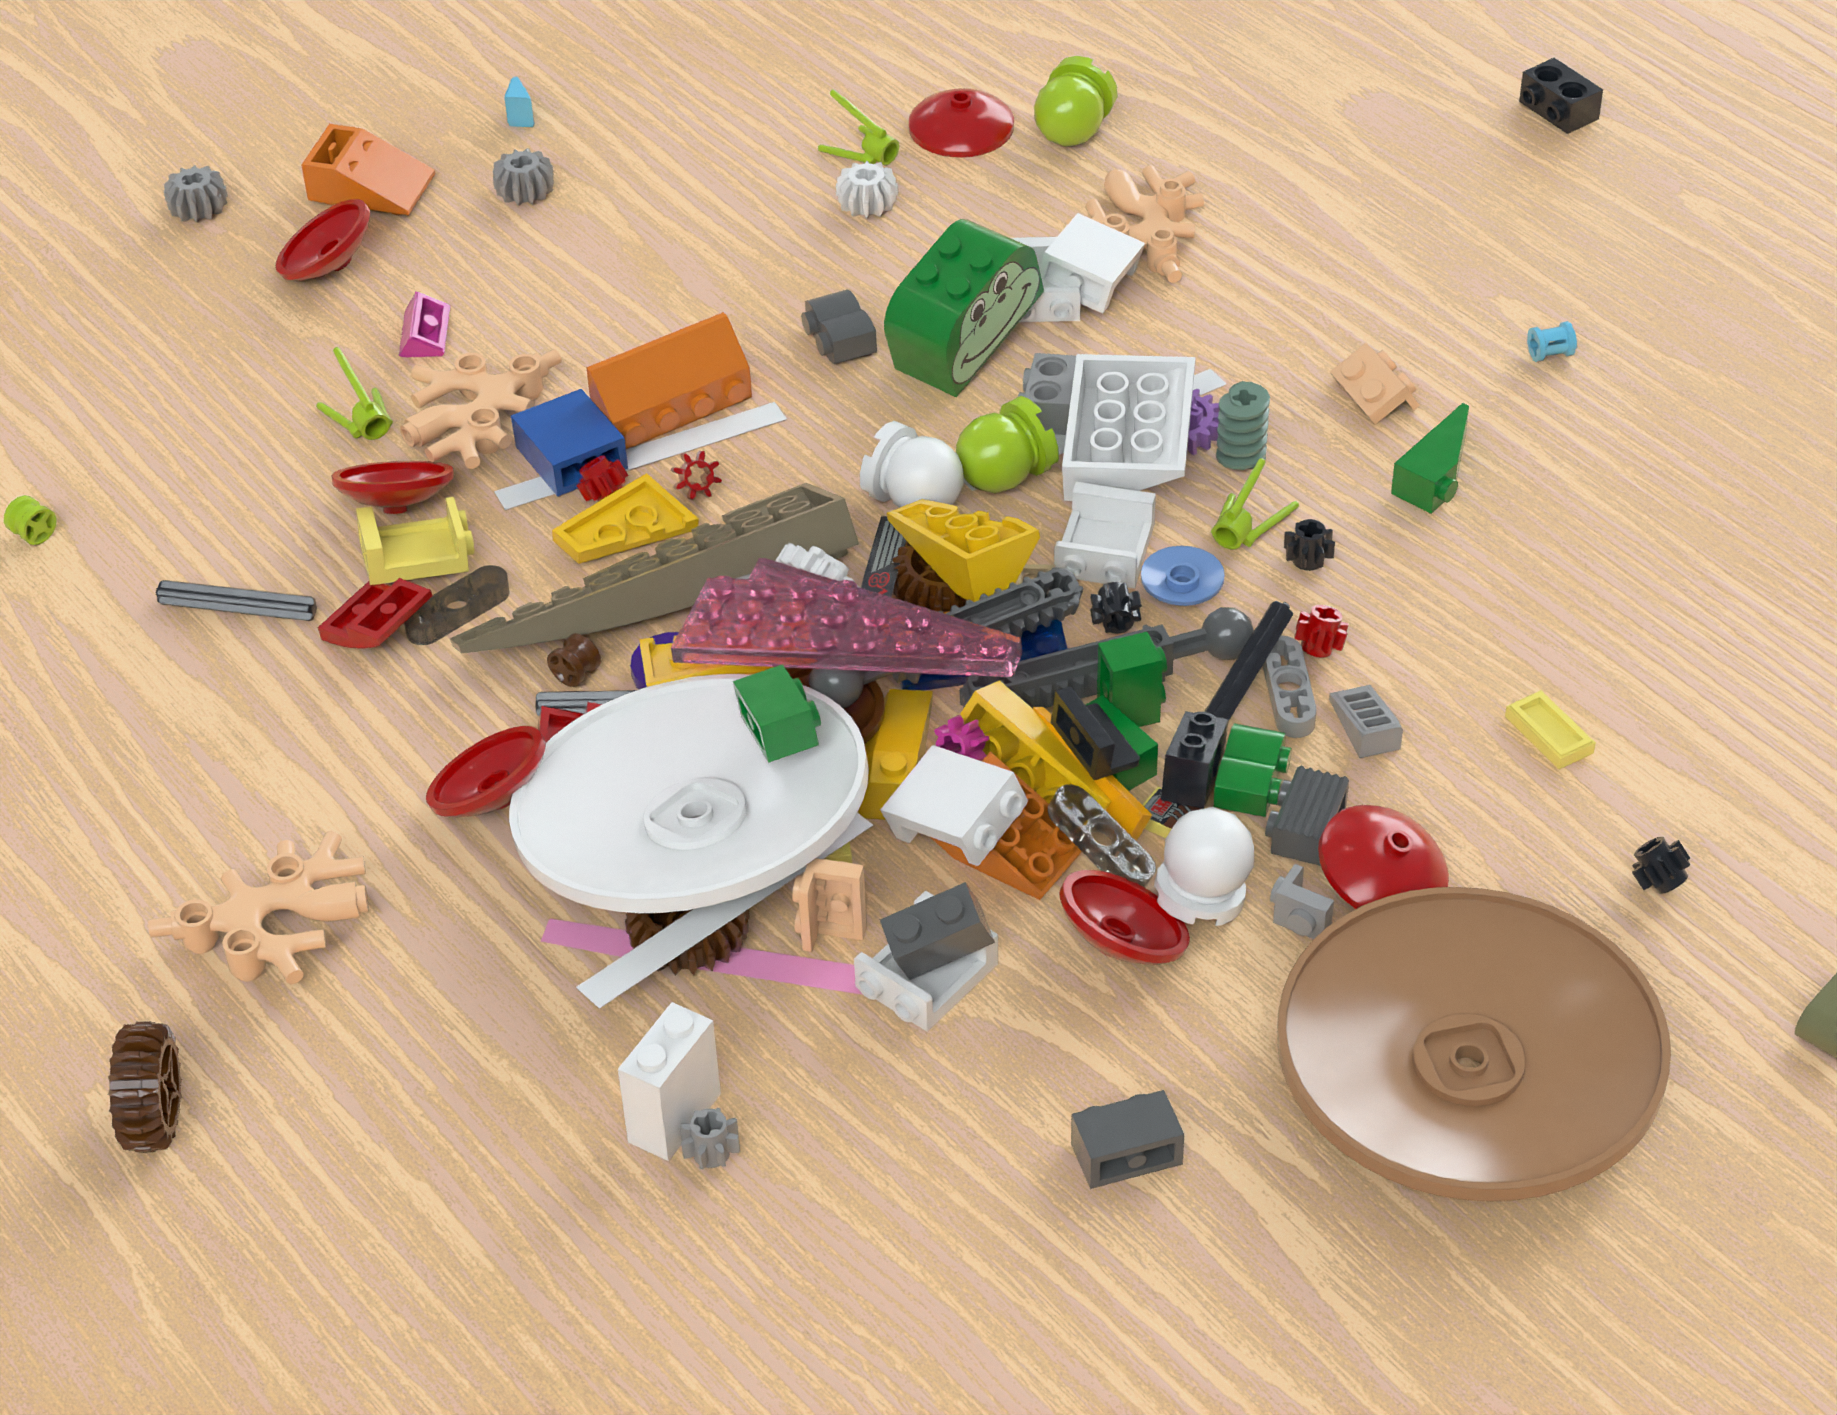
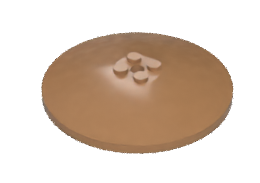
[1277,887,1671,1202]

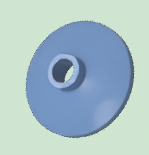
[1141,546,1225,606]

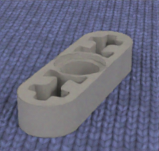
[1263,636,1316,738]

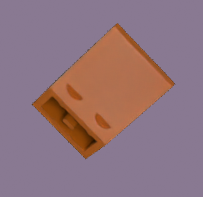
[301,124,435,215]
[930,752,1090,900]

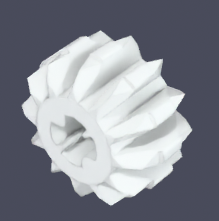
[836,161,898,219]

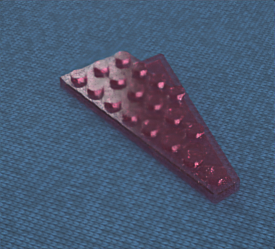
[671,558,1022,677]

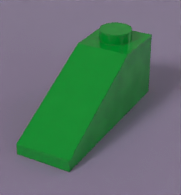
[1391,403,1469,514]

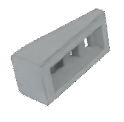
[1329,685,1403,758]

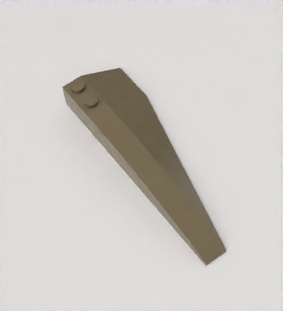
[450,483,859,654]

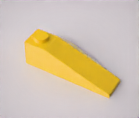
[886,499,1040,602]
[960,680,1112,836]
[857,689,933,820]

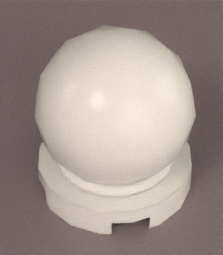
[860,421,964,508]
[1154,807,1254,926]

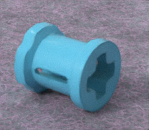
[1527,321,1577,362]

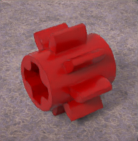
[670,450,722,500]
[576,455,629,502]
[1294,605,1349,658]

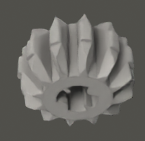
[493,148,554,206]
[164,165,227,223]

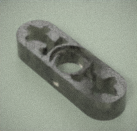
[404,565,510,645]
[1047,784,1156,888]

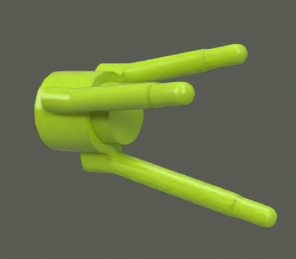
[818,90,900,166]
[316,347,393,440]
[1211,458,1299,550]

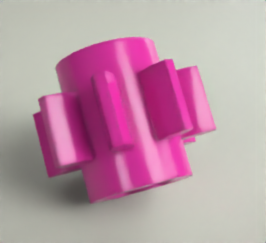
[934,715,989,761]

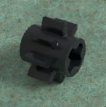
[1284,519,1335,571]
[1090,582,1142,634]
[1632,837,1690,894]

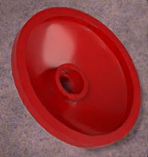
[908,88,1014,158]
[275,199,370,281]
[331,461,454,514]
[426,726,546,818]
[1318,805,1449,909]
[1059,870,1190,965]

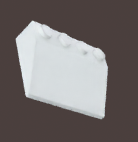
[1062,354,1195,501]

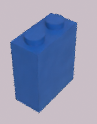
[511,388,628,497]

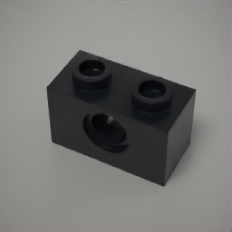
[1161,711,1228,809]

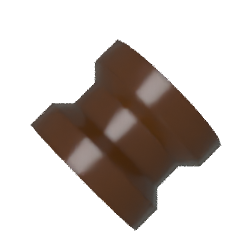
[547,633,601,687]

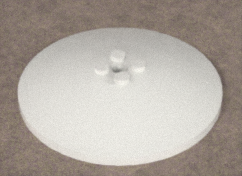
[509,674,869,913]

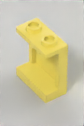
[356,497,474,585]

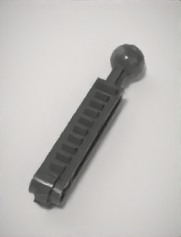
[809,567,1083,709]
[959,607,1254,708]

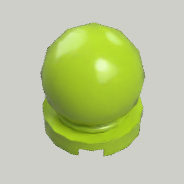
[1034,56,1118,147]
[956,396,1059,493]

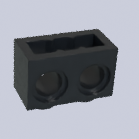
[1519,57,1603,134]

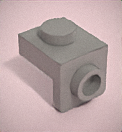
[1270,864,1334,939]

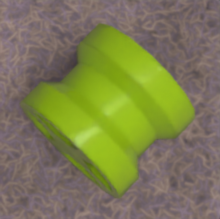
[3,495,57,545]

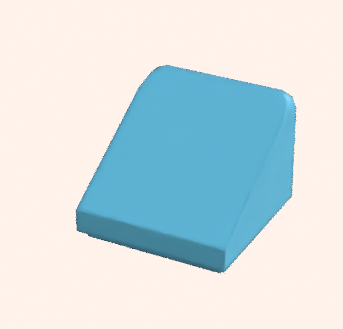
[504,77,534,127]

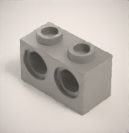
[1018,353,1076,435]

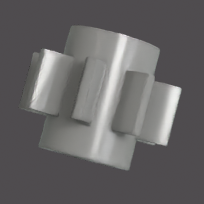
[680,1108,740,1169]

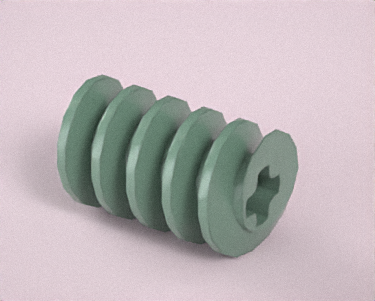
[1216,381,1270,470]

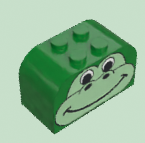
[884,219,1044,397]

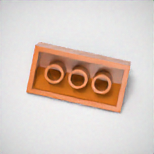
[586,312,752,449]

